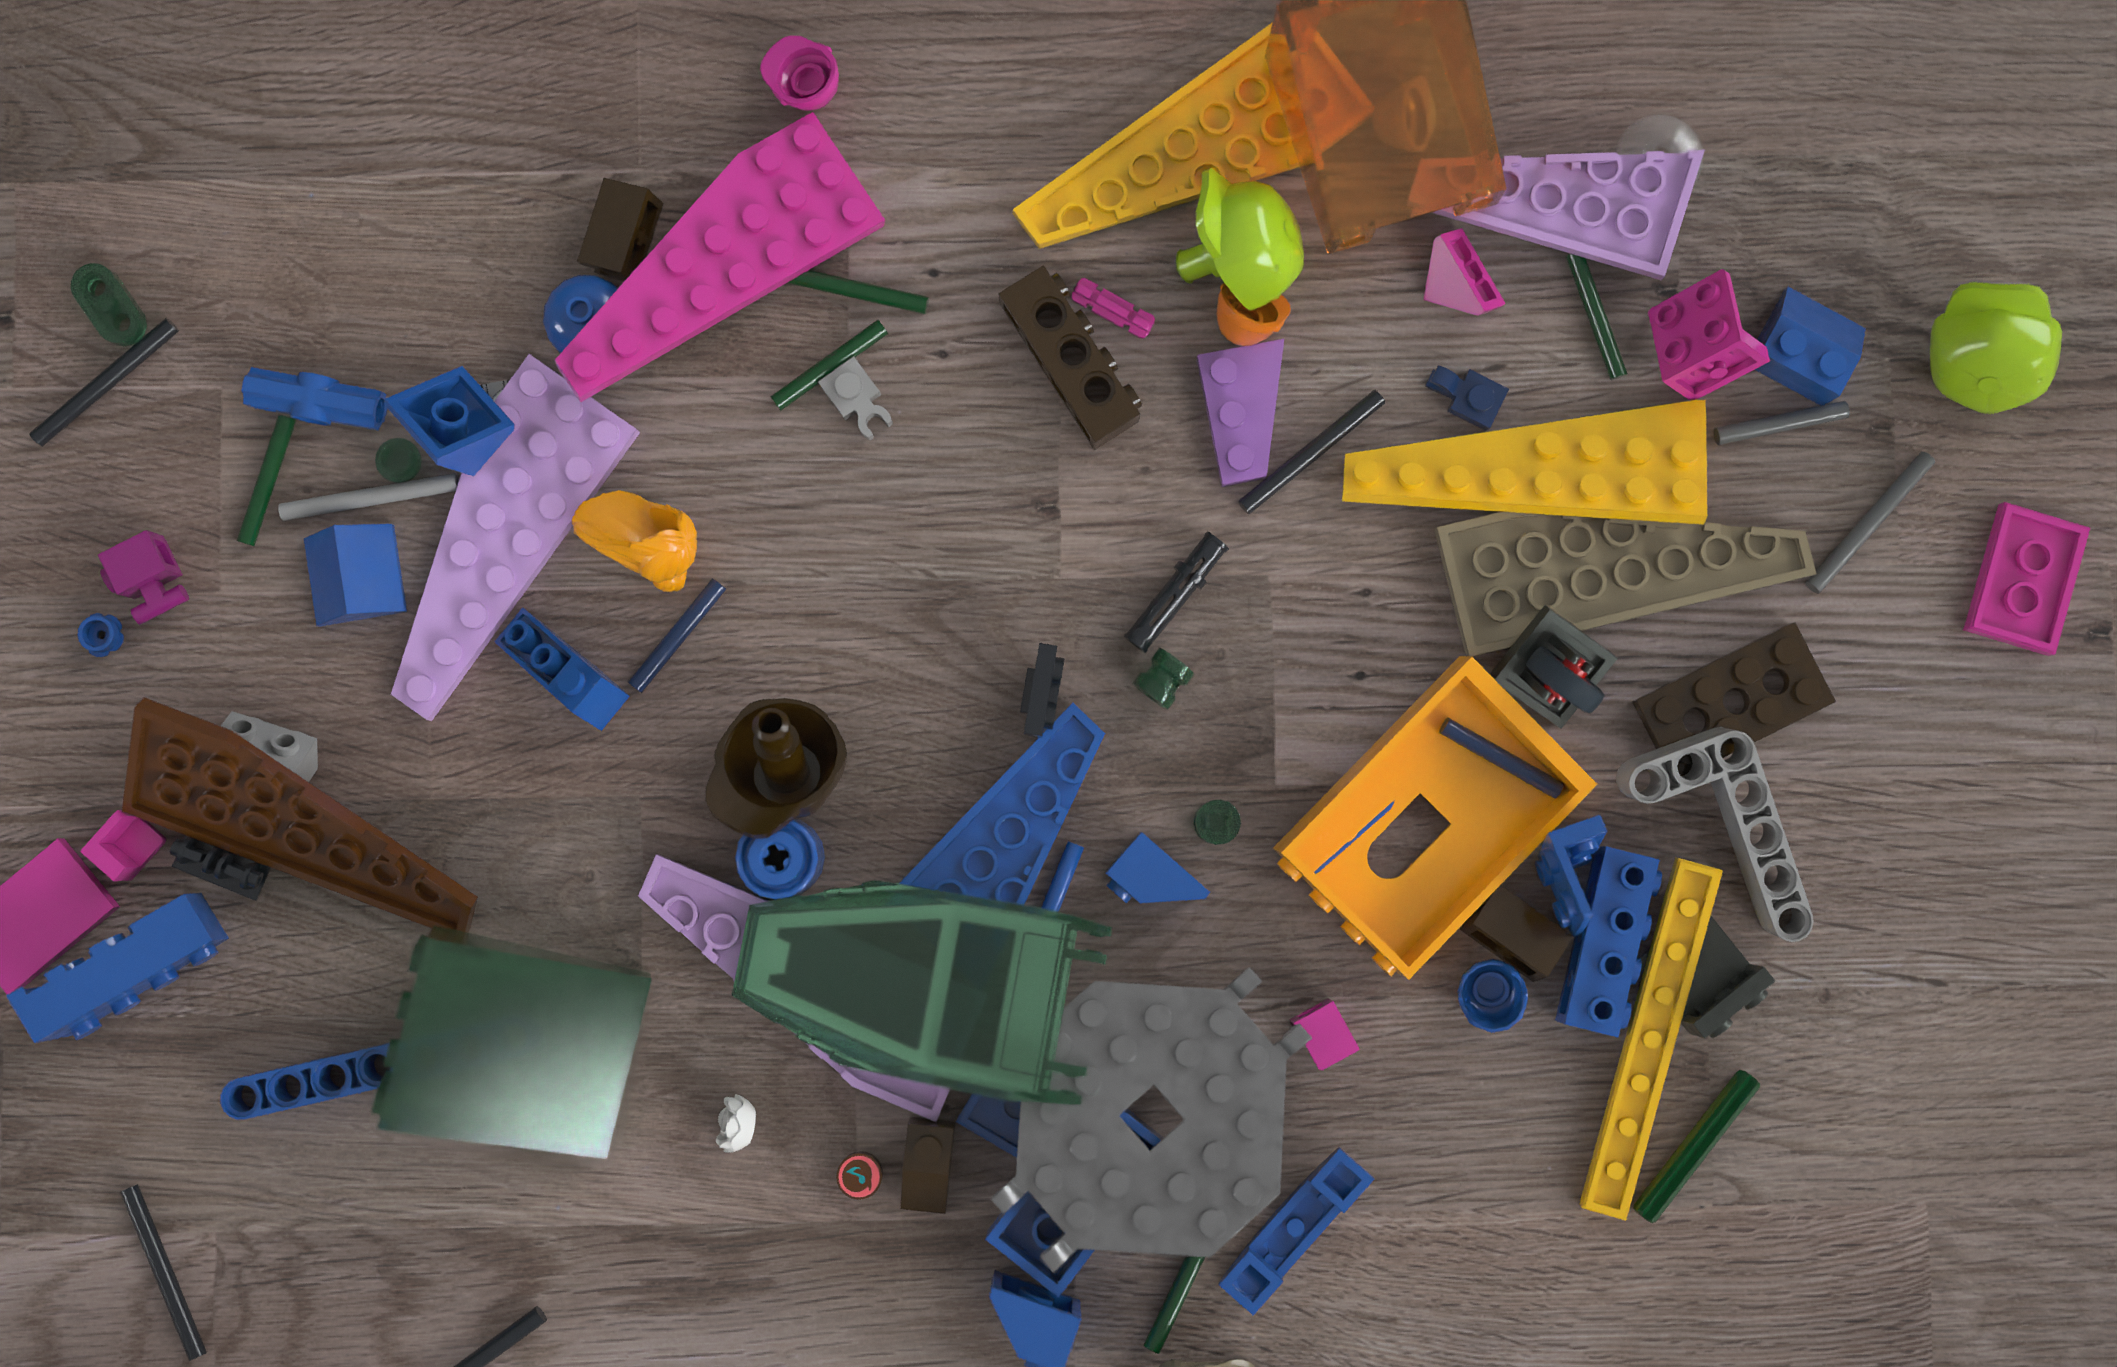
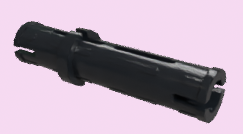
[1124,531,1229,653]

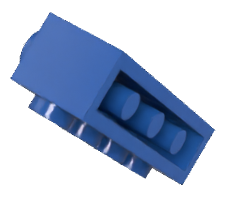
[1555,846,1662,1038]

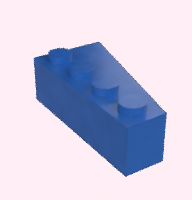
[6,893,229,1043]

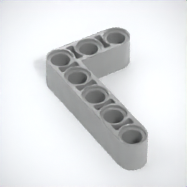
[1616,727,1814,942]

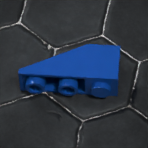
[494,608,630,731]

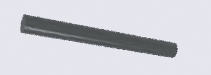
[1805,451,1935,594]

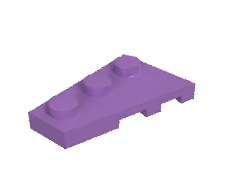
[1196,339,1284,487]

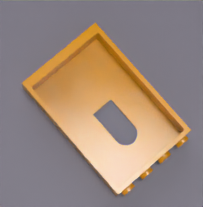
[1273,656,1597,980]

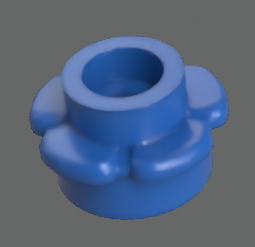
[78,613,124,657]

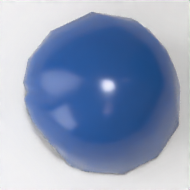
[1457,959,1528,1033]

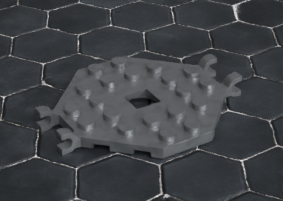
[991,968,1312,1272]

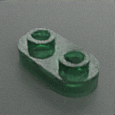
[71,263,147,347]

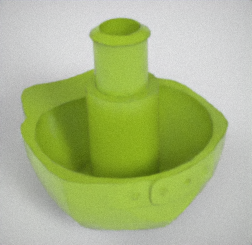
[1176,168,1304,311]
[1930,282,2062,414]

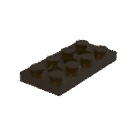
[1632,622,1836,776]

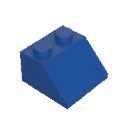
[1755,286,1866,406]
[989,1270,1081,1367]

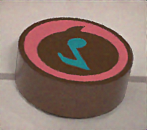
[836,1151,883,1200]

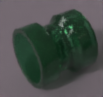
[1132,648,1195,710]
[1193,799,1241,845]

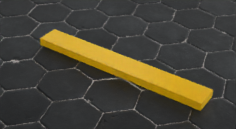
[1579,857,1723,1221]

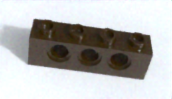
[998,265,1142,450]

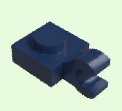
[1425,365,1509,431]

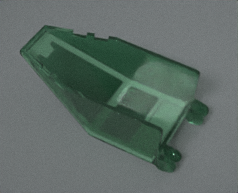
[732,880,1112,1105]

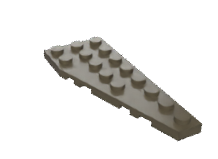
[1434,512,1817,657]

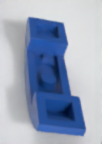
[1219,1147,1374,1316]

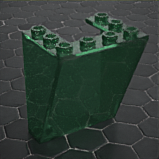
[371,925,652,1159]

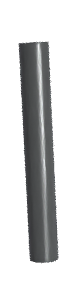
[1714,401,1850,445]

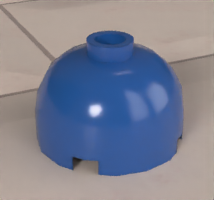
[543,275,618,353]

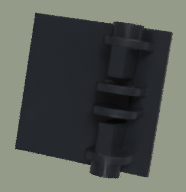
[170,835,271,901]

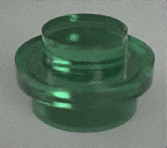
[375,438,422,483]

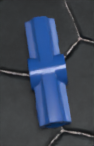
[241,367,387,431]

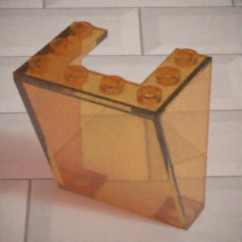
[1265,0,1507,254]

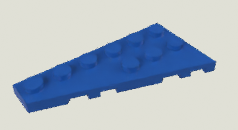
[885,703,1105,992]

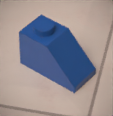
[1105,832,1210,904]

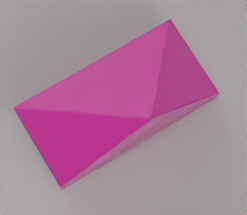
[1424,228,1506,316]

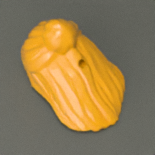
[572,490,697,592]

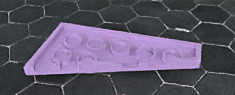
[1406,150,1705,280]

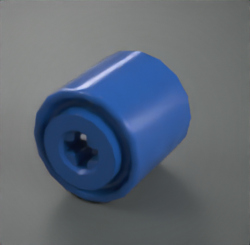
[735,819,825,899]

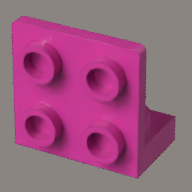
[1648,269,1770,401]

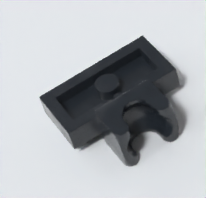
[1020,643,1065,738]

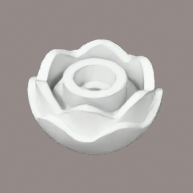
[716,1094,756,1152]

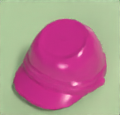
[760,35,839,111]

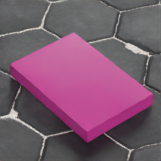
[1963,502,2090,656]
[0,838,120,995]

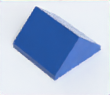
[385,366,515,476]
[304,524,407,627]

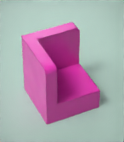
[80,810,166,881]
[1289,998,1360,1070]

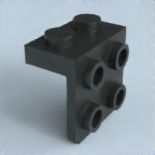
[1639,916,1775,1038]

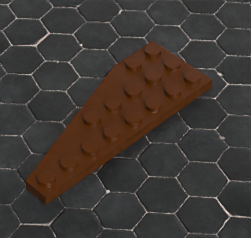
[122,697,478,940]

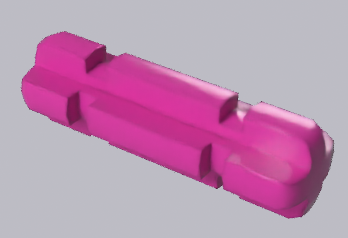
[1071,278,1155,339]

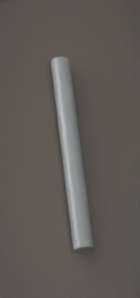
[278,473,459,521]

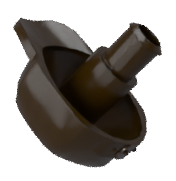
[705,698,847,839]

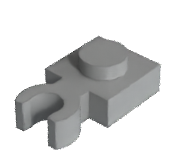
[818,356,893,440]

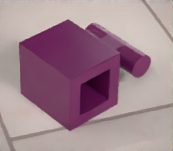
[97,530,189,625]

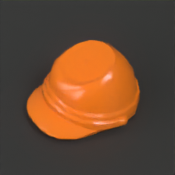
[1217,283,1291,346]

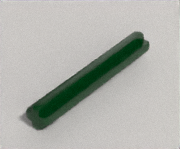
[1633,1070,1760,1224]

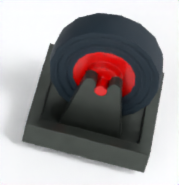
[1490,605,1618,729]

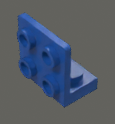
[1535,815,1607,937]

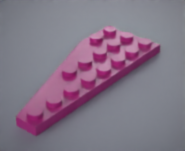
[555,112,885,402]

